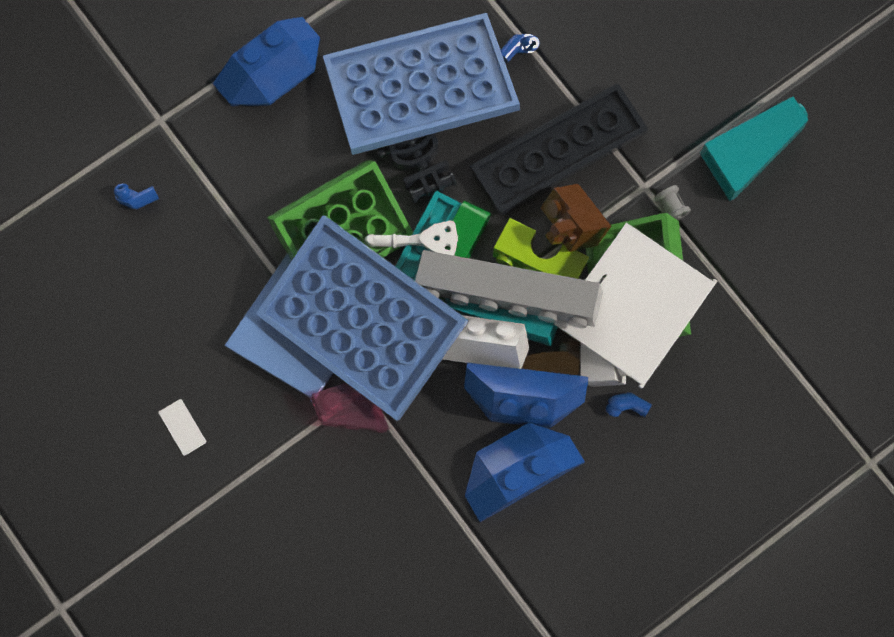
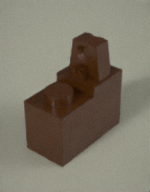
[541,184,612,252]

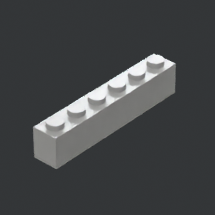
[415,250,603,329]

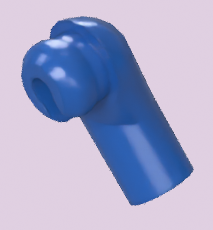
[500,34,540,63]
[114,184,159,209]
[606,392,652,417]

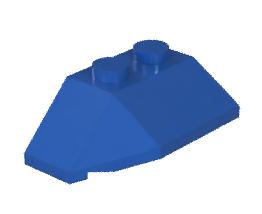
[213,17,320,106]
[464,363,589,428]
[465,423,585,522]

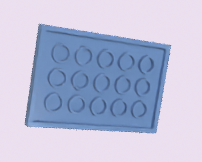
[323,13,520,155]
[256,216,469,420]

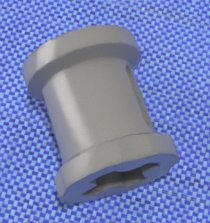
[654,185,691,220]

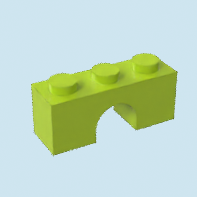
[493,218,589,279]

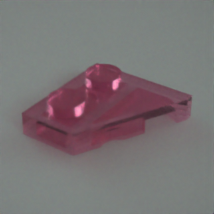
[310,383,389,433]

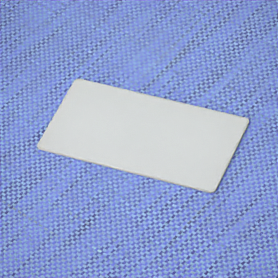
[159,399,206,456]

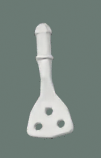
[364,220,458,256]

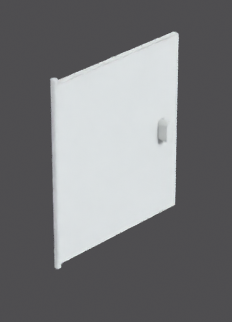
[554,223,717,389]

